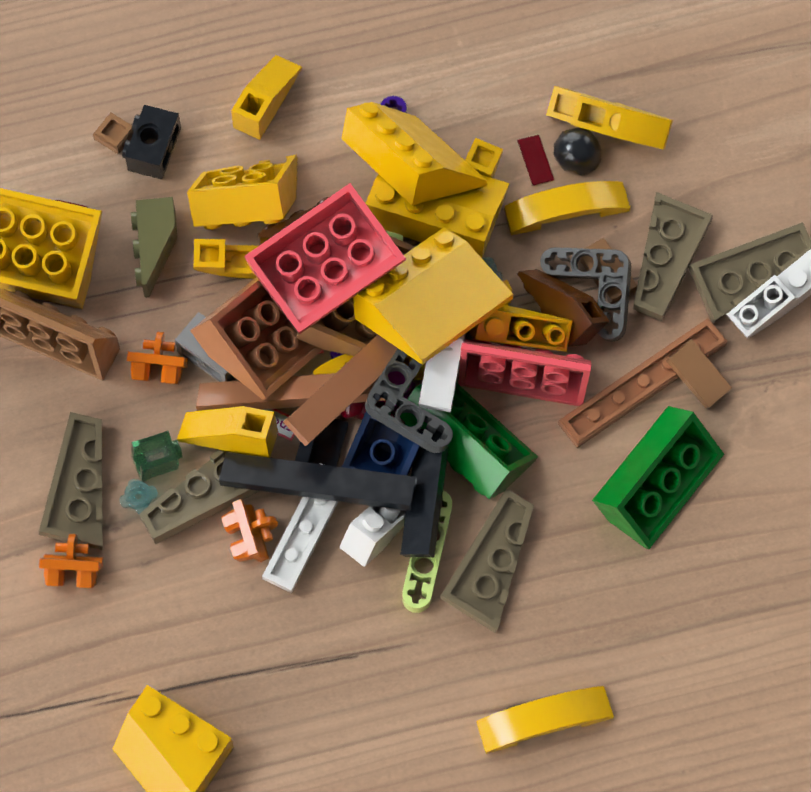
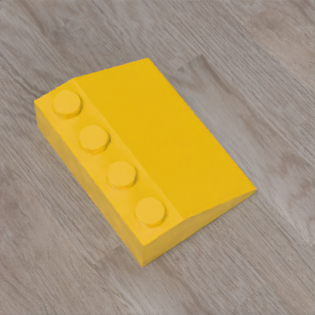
[341,102,488,205]
[365,174,510,258]
[0,188,102,309]
[353,227,513,365]

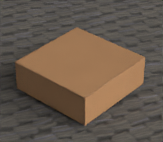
[93,112,134,154]

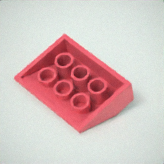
[244,183,406,334]
[458,338,591,406]

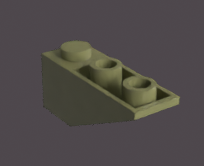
[131,197,177,297]

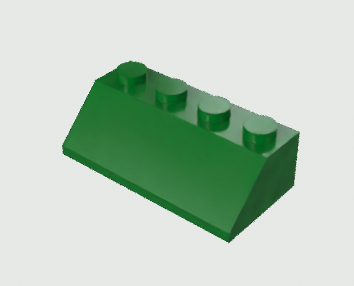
[400,383,538,499]
[592,406,724,549]

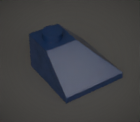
[342,411,422,476]

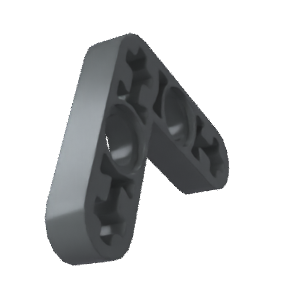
[540,247,632,342]
[365,348,453,453]

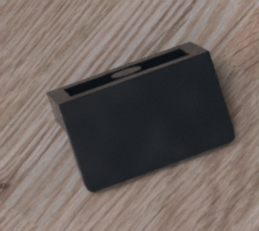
[295,419,348,466]

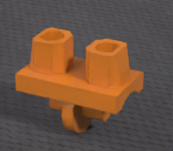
[127,332,188,385]
[221,499,278,562]
[39,534,104,588]

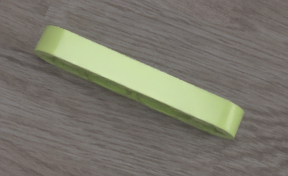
[402,491,452,613]

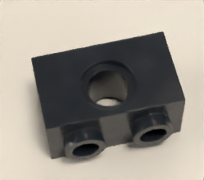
[122,104,181,180]

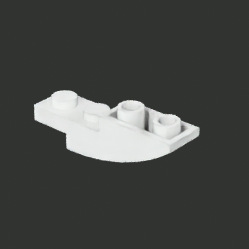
[727,249,811,338]

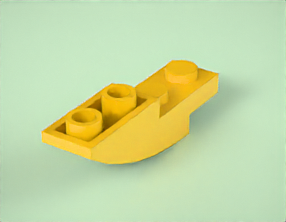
[546,86,673,149]

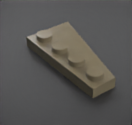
[633,192,713,321]
[688,222,811,323]
[39,412,103,550]
[140,449,259,545]
[440,488,534,633]

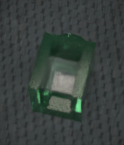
[131,431,183,484]

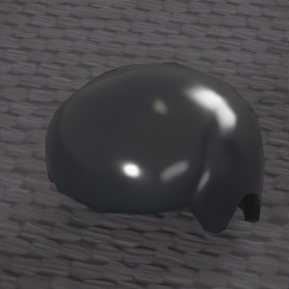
[554,127,601,176]

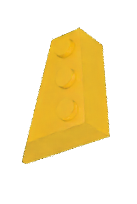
[187,154,298,229]
[112,685,234,792]

